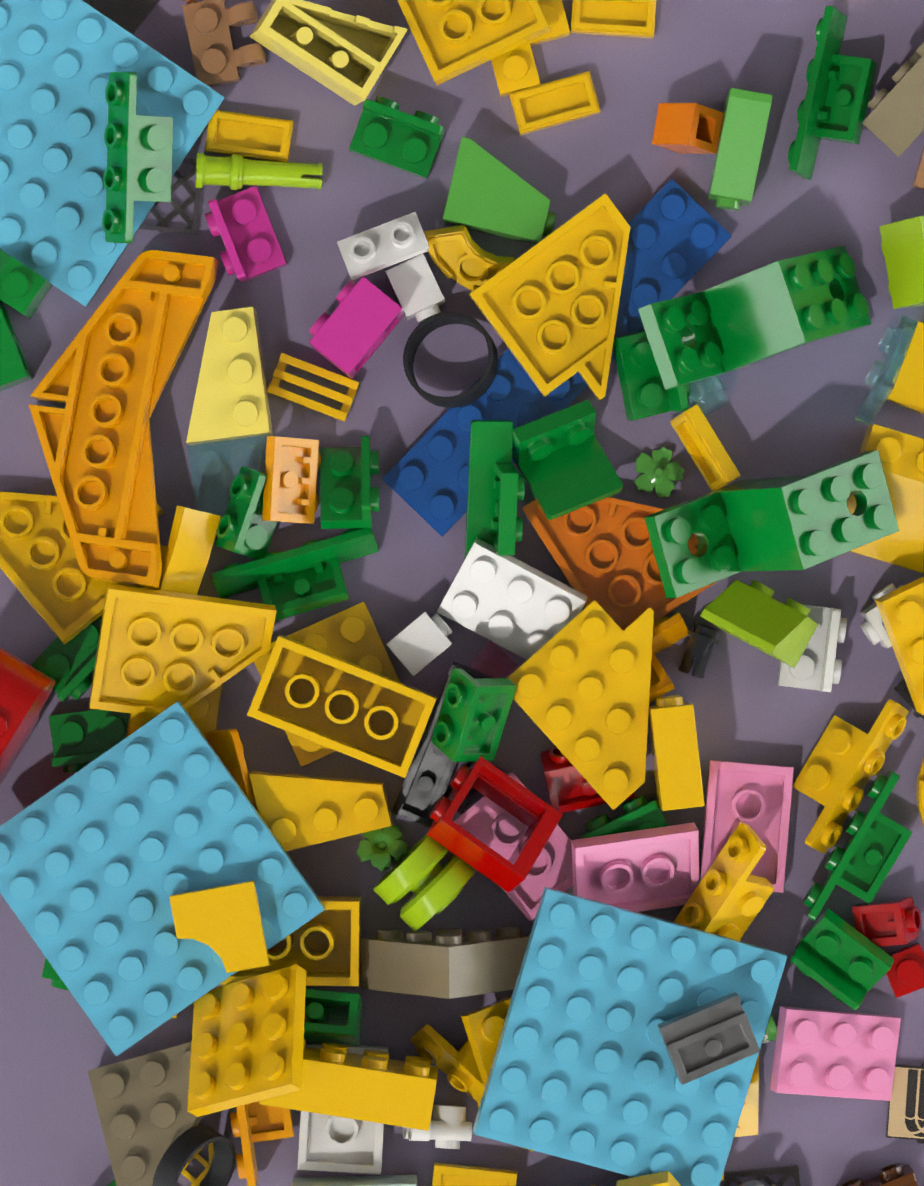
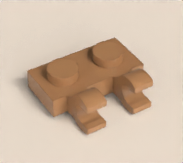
[182,0,267,88]

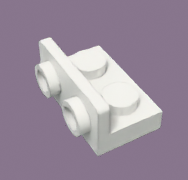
[337,212,429,280]
[777,604,847,692]

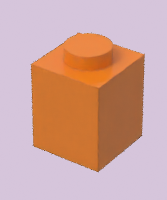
[652,103,723,154]

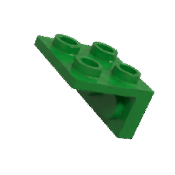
[512,399,623,520]

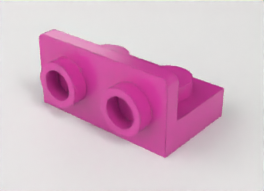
[204,186,287,283]

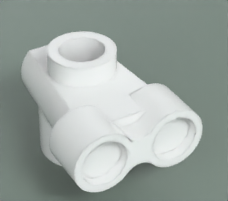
[403,1105,472,1149]

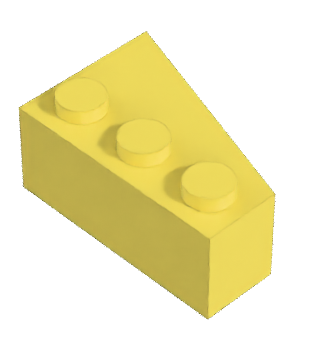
[249,0,408,106]
[186,307,273,445]

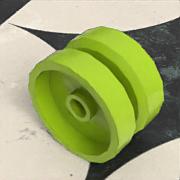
[373,834,477,932]

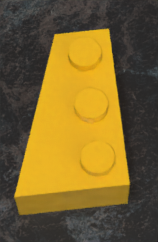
[249,771,393,852]

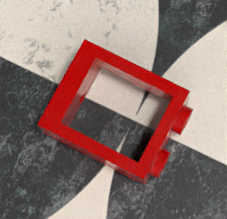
[427,756,563,892]

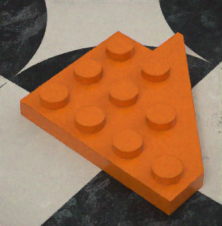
[521,497,718,631]

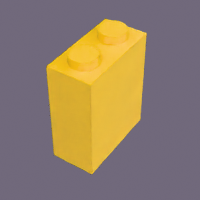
[648,695,705,811]

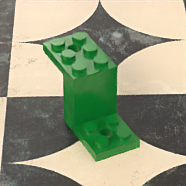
[638,245,871,390]
[644,450,899,598]

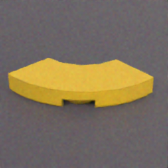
[424,225,515,293]

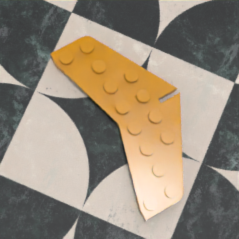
[28,250,219,589]

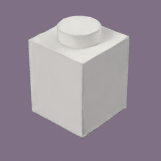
[385,254,445,323]
[386,611,453,676]

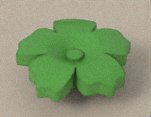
[634,447,685,498]
[357,824,408,872]

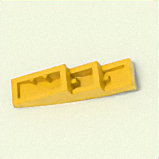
[140,506,221,595]

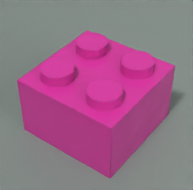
[309,276,405,380]

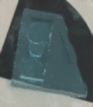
[855,315,918,425]
[187,435,267,519]

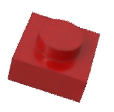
[886,942,924,998]

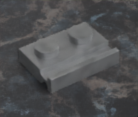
[657,992,760,1085]

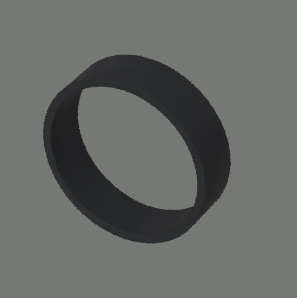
[403,312,498,408]
[152,1125,236,1186]

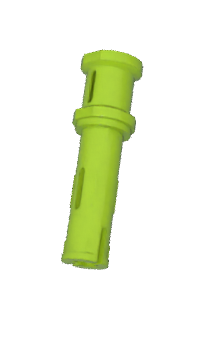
[195,152,323,190]

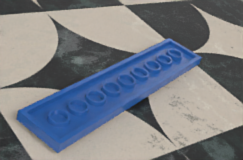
[382,178,732,537]

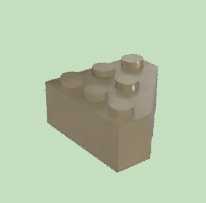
[862,42,924,157]
[361,926,530,999]
[88,1041,205,1186]

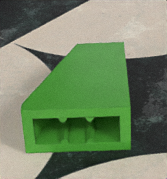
[707,88,773,211]
[443,137,556,245]

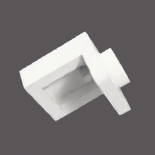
[860,583,904,649]

